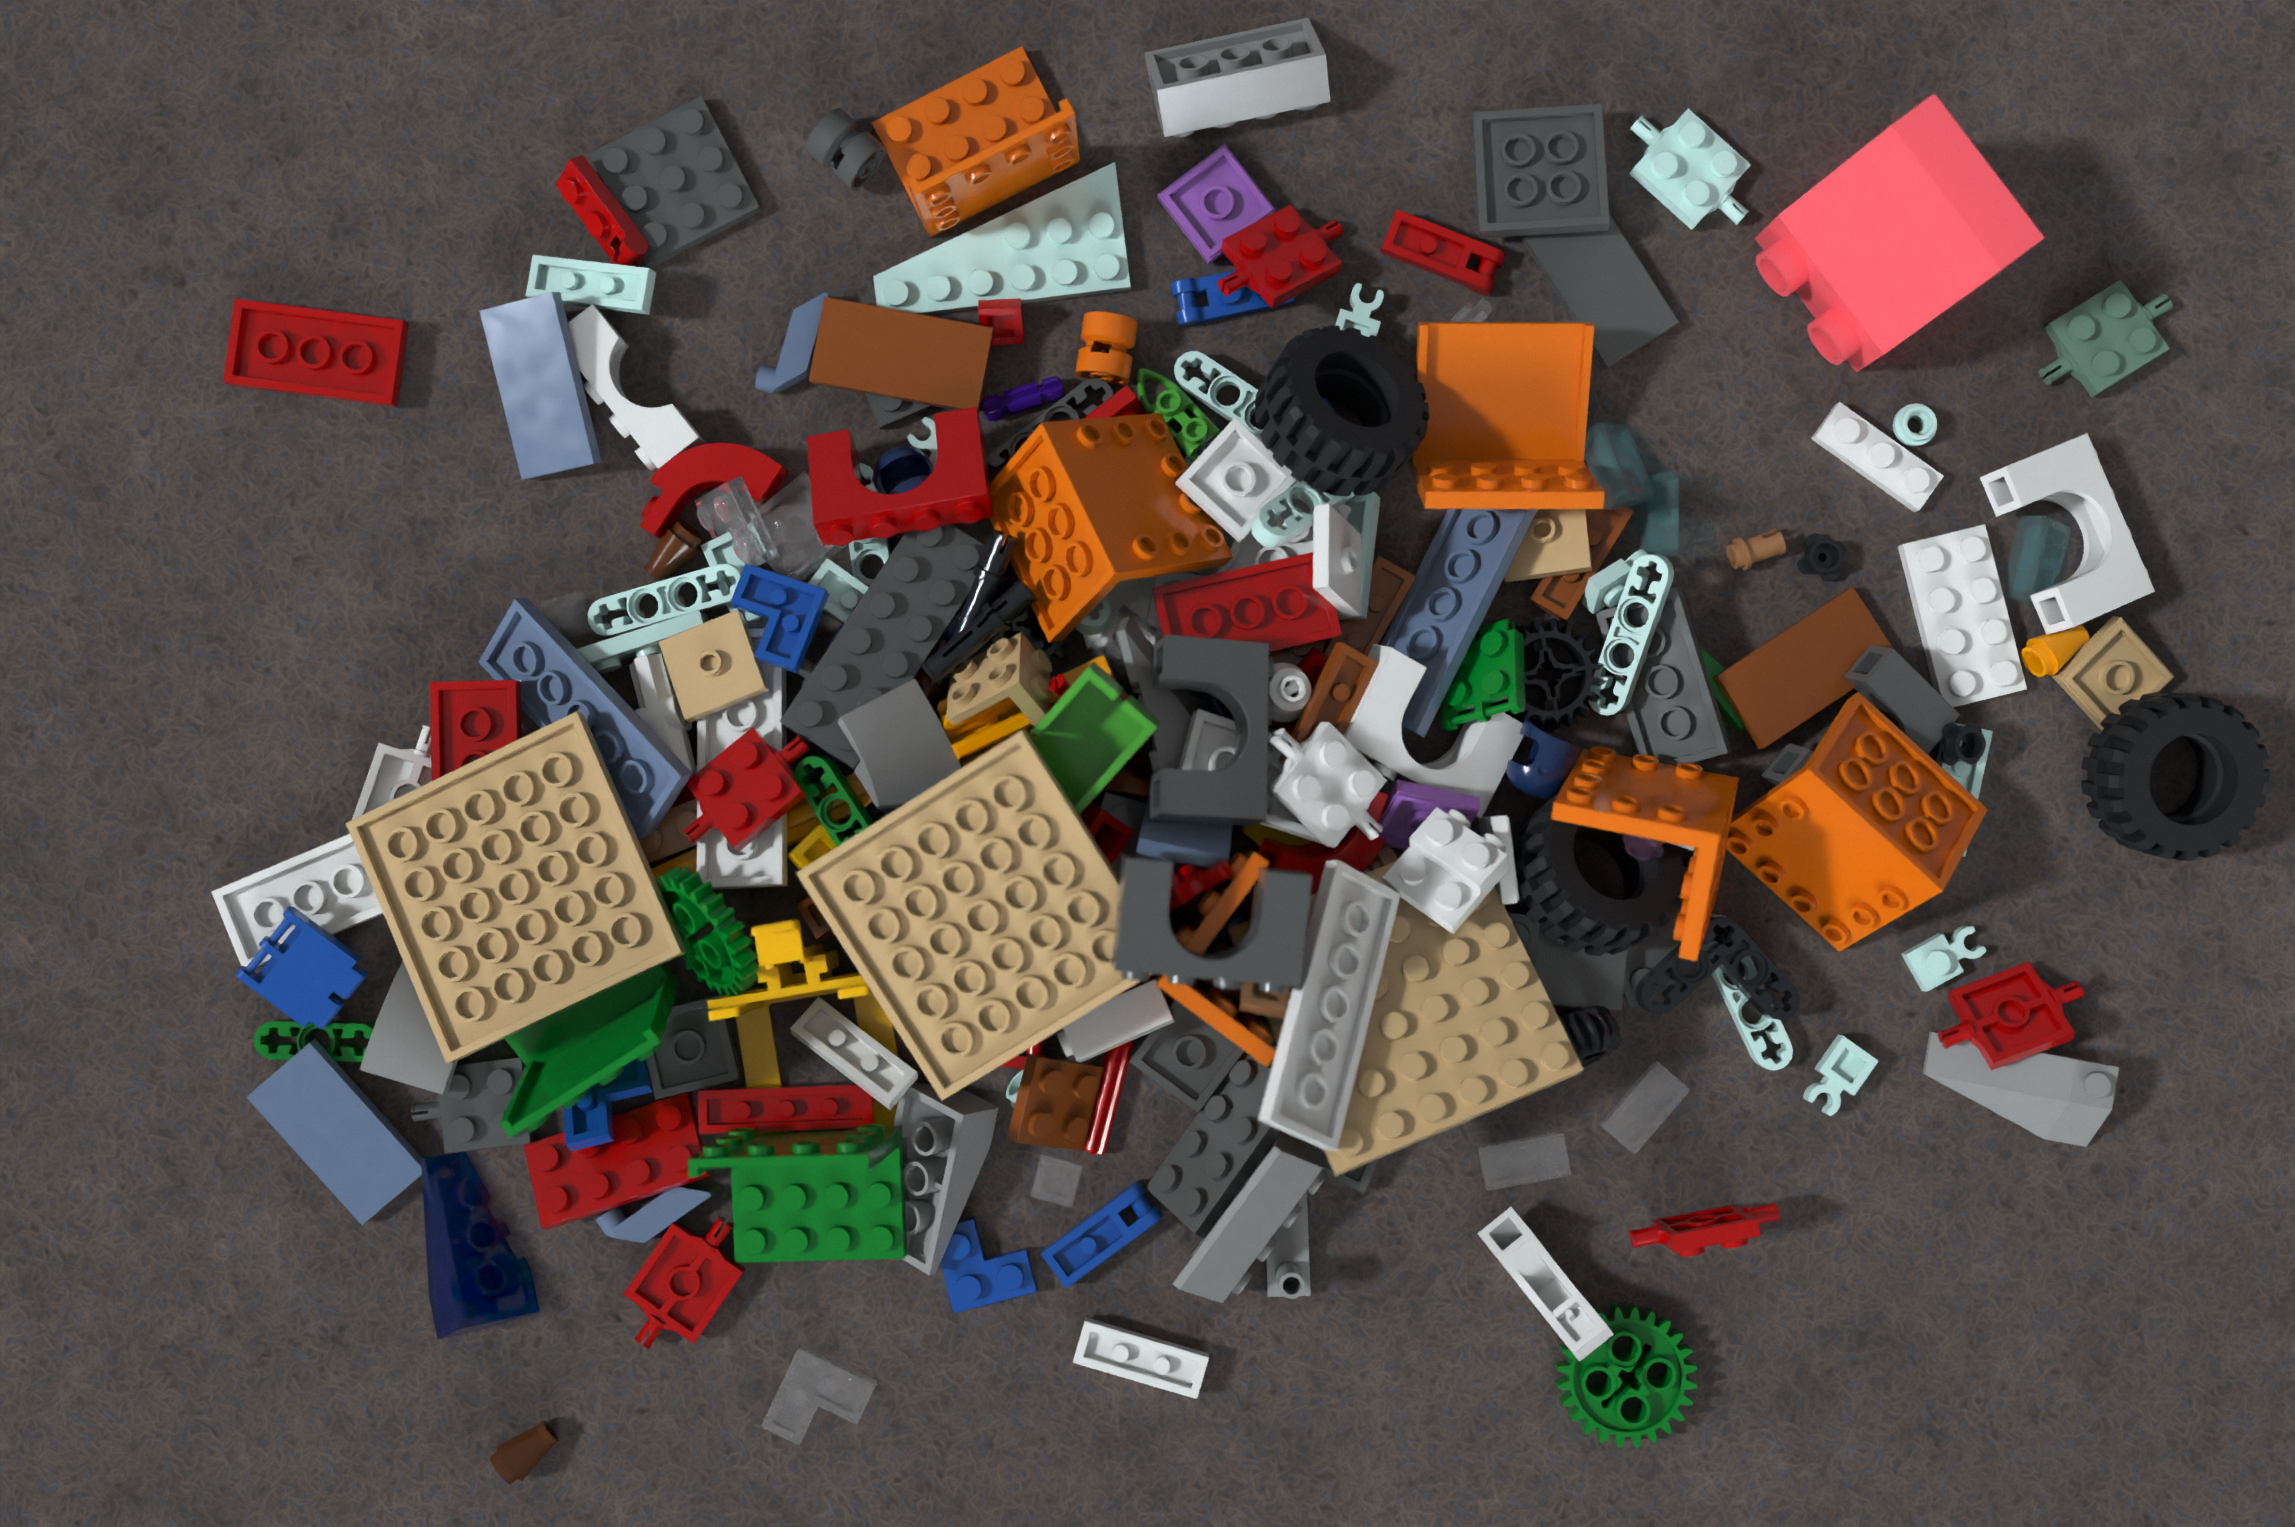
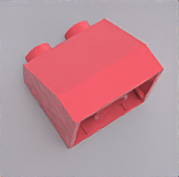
[1755,93,2045,372]

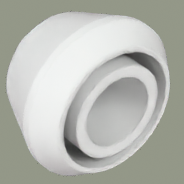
[1268,663,1312,722]

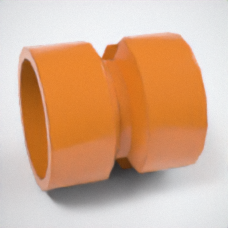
[1075,311,1138,385]

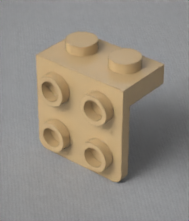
[946,632,1052,726]

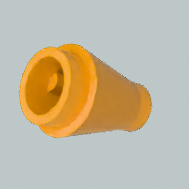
[2021,624,2090,677]

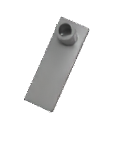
[1266,1191,1311,1299]

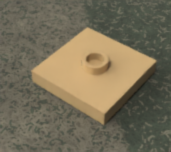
[1504,509,1592,582]
[658,609,769,723]
[2052,616,2175,730]

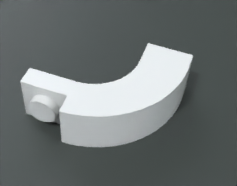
[1477,1207,1614,1362]

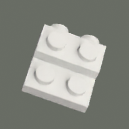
[1382,807,1508,934]

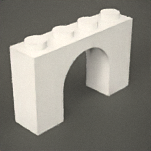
[1980,433,2155,635]
[1344,644,1524,818]
[1057,979,1175,1063]

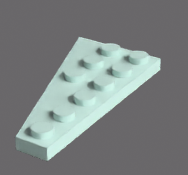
[873,162,1131,316]

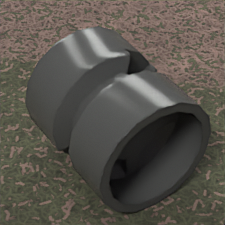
[805,108,887,191]

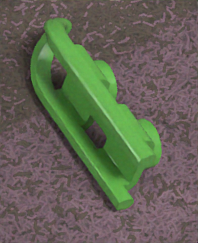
[1137,368,1221,462]

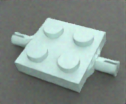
[1629,108,1751,230]

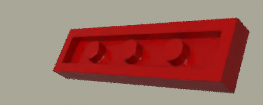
[698,1083,874,1134]

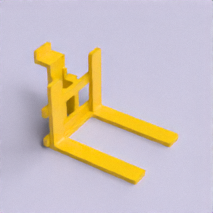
[707,919,899,1127]

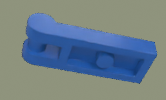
[1170,270,1295,327]
[1041,1180,1163,1289]

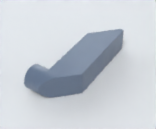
[755,292,831,394]
[596,1184,716,1243]

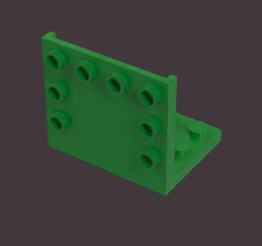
[499,963,680,1138]
[688,1124,908,1263]

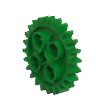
[655,866,759,997]
[1554,1303,1698,1448]

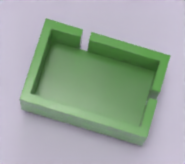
[1028,662,1161,815]

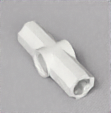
[629,653,697,779]

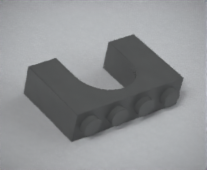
[1150,634,1274,826]
[1761,644,1960,787]
[1111,854,1312,993]

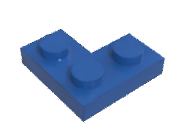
[730,563,829,674]
[563,1058,653,1151]
[940,1217,1037,1313]

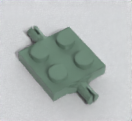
[2039,279,2173,398]

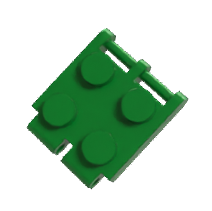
[1441,618,1525,732]

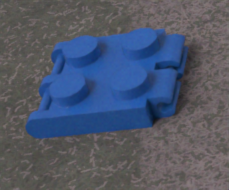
[235,906,368,1029]

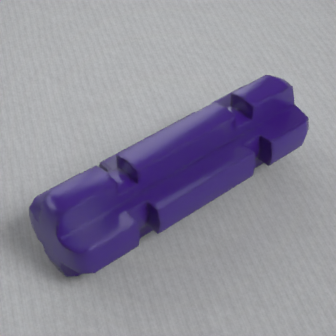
[981,376,1065,421]

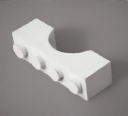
[568,304,706,471]

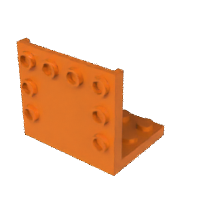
[871,46,1080,238]
[1411,322,1605,509]
[989,413,1233,643]
[1726,692,1988,952]
[1551,746,1739,961]
[1156,850,1276,1067]

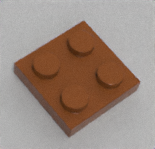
[1007,1053,1104,1151]

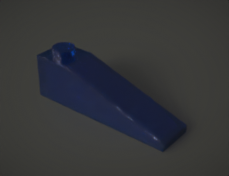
[421,1151,540,1340]

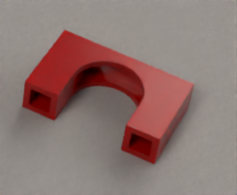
[807,407,994,546]

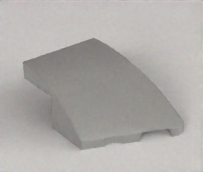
[837,678,962,808]
[360,961,458,1095]

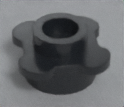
[1797,534,1846,582]
[1941,722,1986,765]

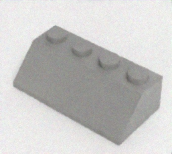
[1144,17,1331,137]
[1173,1131,1328,1303]

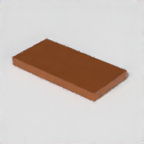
[809,297,994,414]
[1712,587,1893,750]

